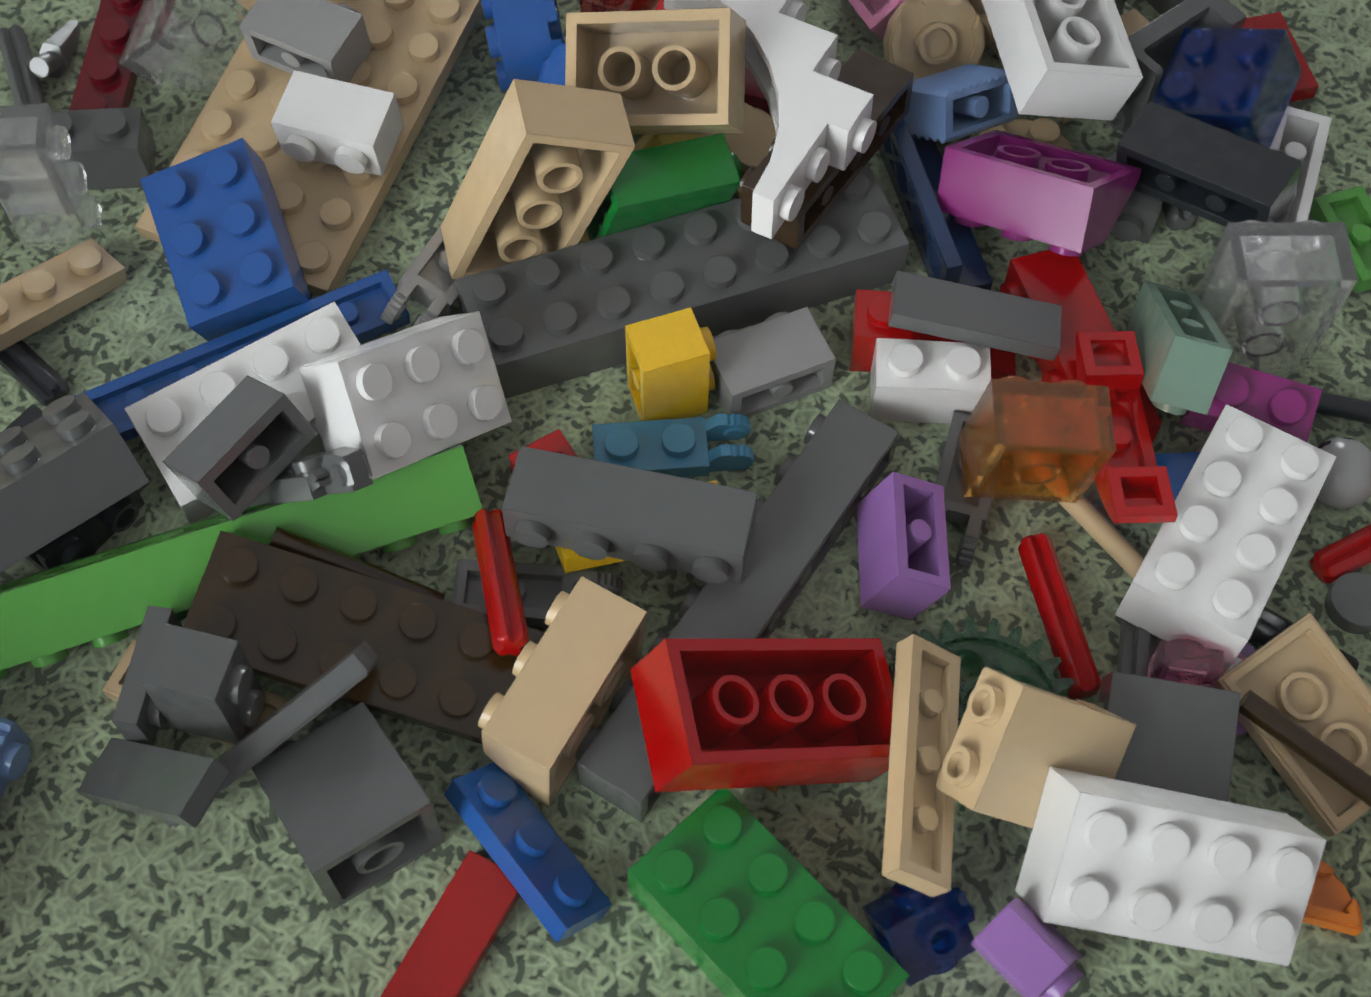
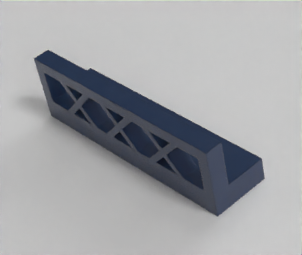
[879,119,993,290]

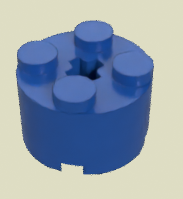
[481,0,565,92]

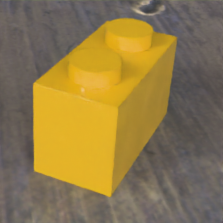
[625,307,717,421]

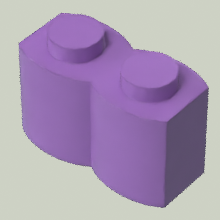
[971,897,1084,997]

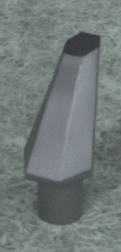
[29,20,81,79]

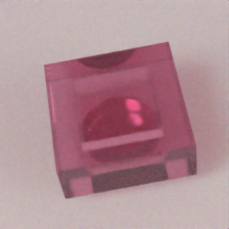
[1147,639,1224,688]

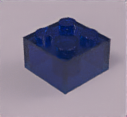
[1152,28,1302,148]

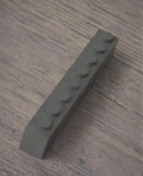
[575,399,899,823]

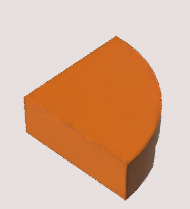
[1302,860,1363,936]

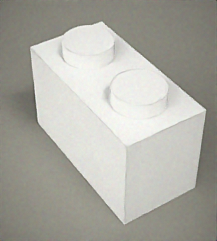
[271,70,404,176]
[870,338,991,424]

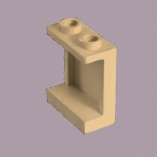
[936,667,1136,829]

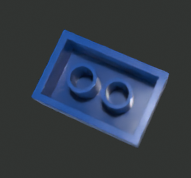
[140,138,312,341]

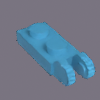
[592,413,754,478]

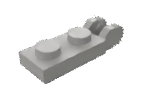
[380,227,458,326]

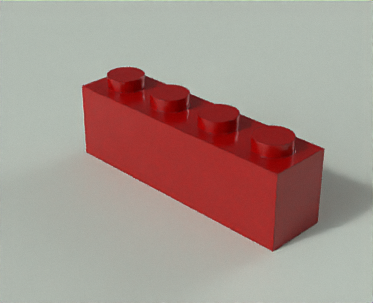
[1000,249,1162,468]

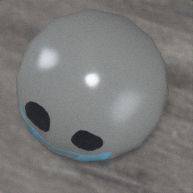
[1316,437,1371,509]

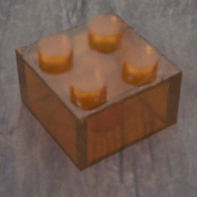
[959,376,1116,503]

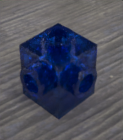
[862,882,976,987]

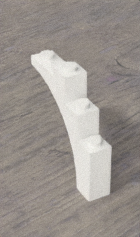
[664,0,877,240]

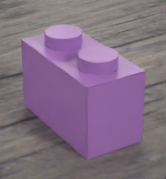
[856,472,951,620]

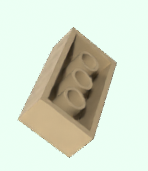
[440,79,635,279]

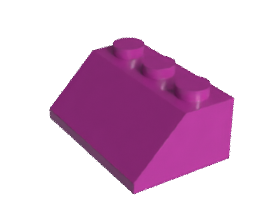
[937,130,1141,256]

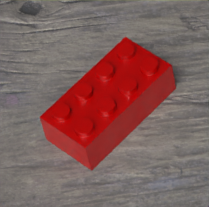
[630,638,894,792]

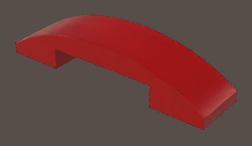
[1075,331,1178,523]

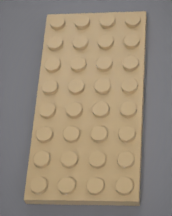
[135,0,483,296]

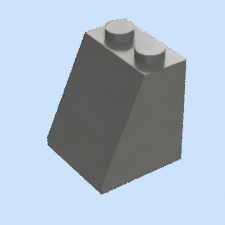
[251,702,445,910]

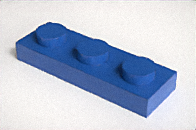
[444,762,612,943]

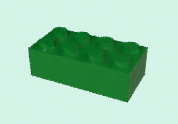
[627,789,910,997]

